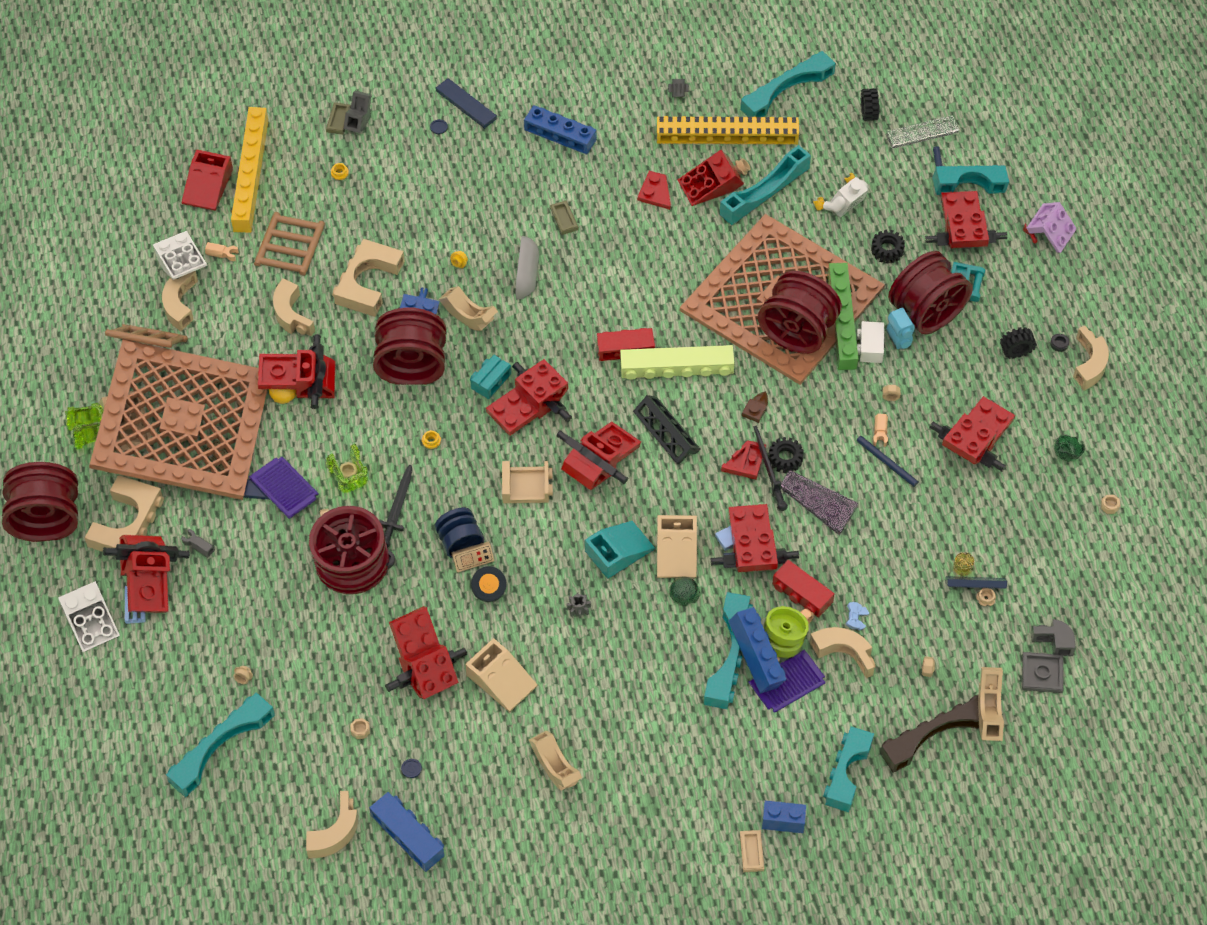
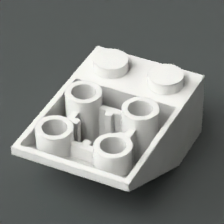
[153,231,207,280]
[58,581,120,652]

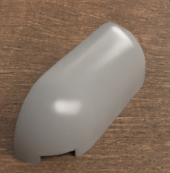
[516,236,539,299]

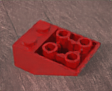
[181,150,233,211]
[677,150,744,206]

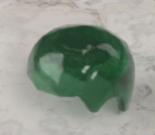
[1054,435,1085,462]
[669,576,701,606]

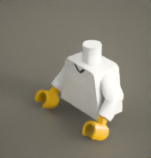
[813,173,869,218]

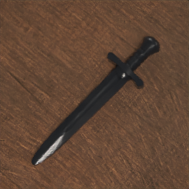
[753,426,788,512]
[379,465,412,548]

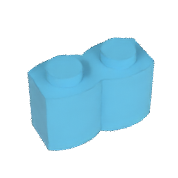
[886,308,915,349]

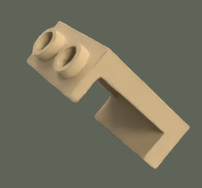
[502,461,553,503]

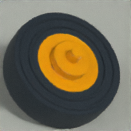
[471,566,507,602]

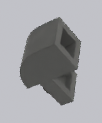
[343,90,372,133]
[1031,619,1076,656]

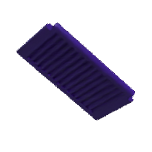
[249,457,319,519]
[748,649,825,713]

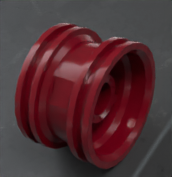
[888,251,973,335]
[758,271,842,354]
[373,308,447,385]
[2,462,78,542]
[309,506,389,594]

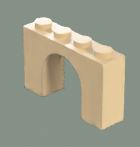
[332,239,405,317]
[85,475,164,552]

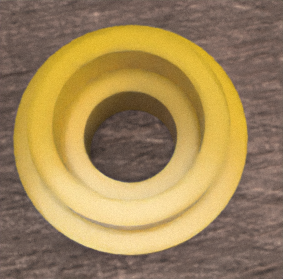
[331,163,349,180]
[450,251,468,269]
[422,430,441,449]

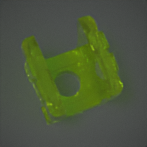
[65,403,104,450]
[326,444,368,493]

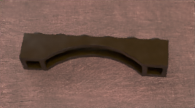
[880,695,979,773]

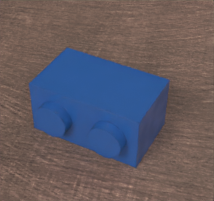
[762,801,806,833]

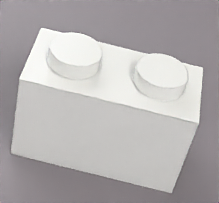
[857,321,884,363]

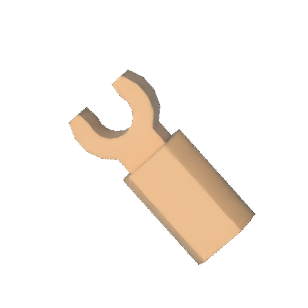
[205,242,239,261]
[873,414,888,447]

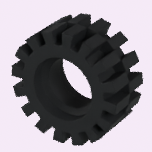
[860,88,880,121]
[871,230,905,264]
[1000,327,1037,359]
[769,437,804,473]

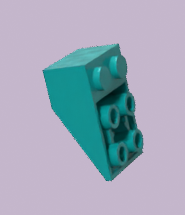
[585,521,655,579]

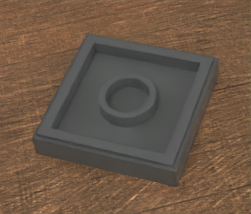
[1022,652,1063,693]

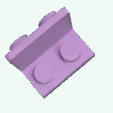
[1027,202,1076,253]

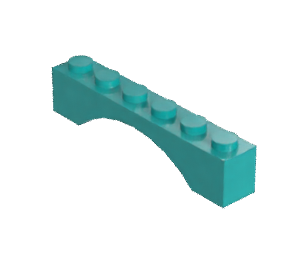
[740,51,836,117]
[720,145,811,225]
[704,592,753,709]
[166,692,275,798]

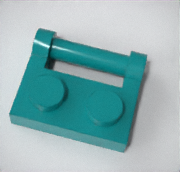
[951,262,986,302]

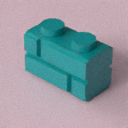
[470,355,512,399]

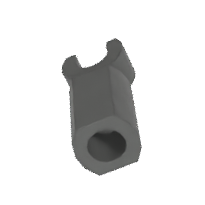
[181,529,215,558]

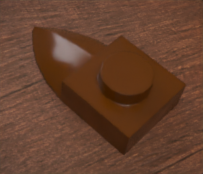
[742,391,768,423]

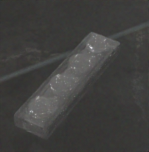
[886,115,959,149]

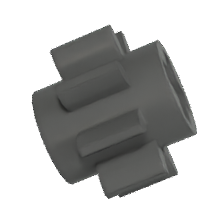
[668,79,689,97]
[566,593,591,619]

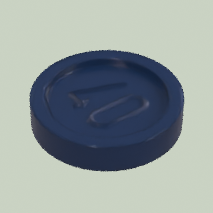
[430,119,448,134]
[401,759,422,778]

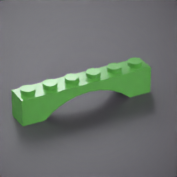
[827,263,858,370]

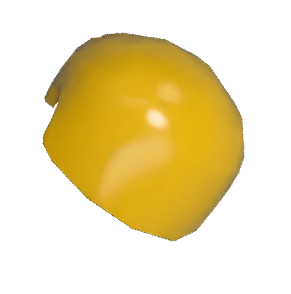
[269,389,297,404]

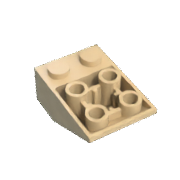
[657,515,697,578]
[465,638,538,712]

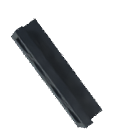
[633,395,701,464]

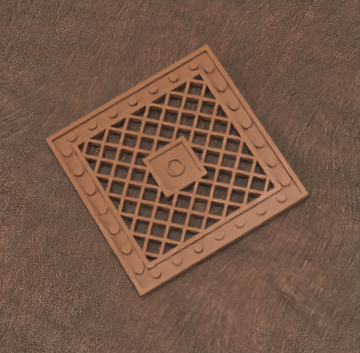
[680,214,885,385]
[89,339,267,500]

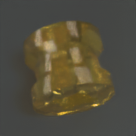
[953,552,974,576]

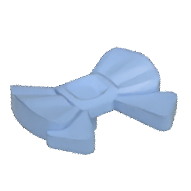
[846,602,869,630]

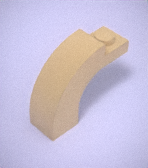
[162,271,198,331]
[273,278,315,336]
[438,286,498,331]
[1073,325,1109,390]
[810,627,876,678]
[978,667,1004,741]
[529,730,582,791]
[306,791,358,858]

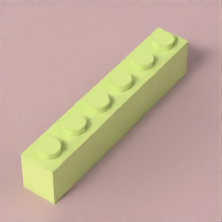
[620,345,734,380]

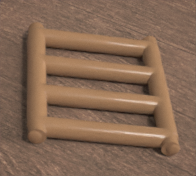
[254,212,325,276]
[105,324,188,348]

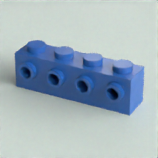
[524,105,597,155]
[728,607,786,693]
[369,792,444,872]

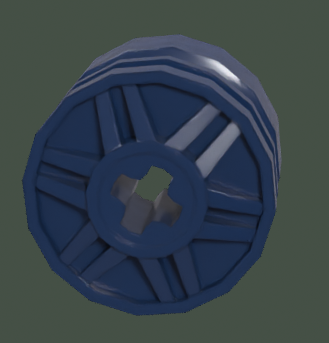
[434,507,485,558]

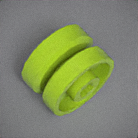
[763,606,809,658]

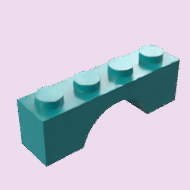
[932,165,1009,195]
[823,726,874,812]

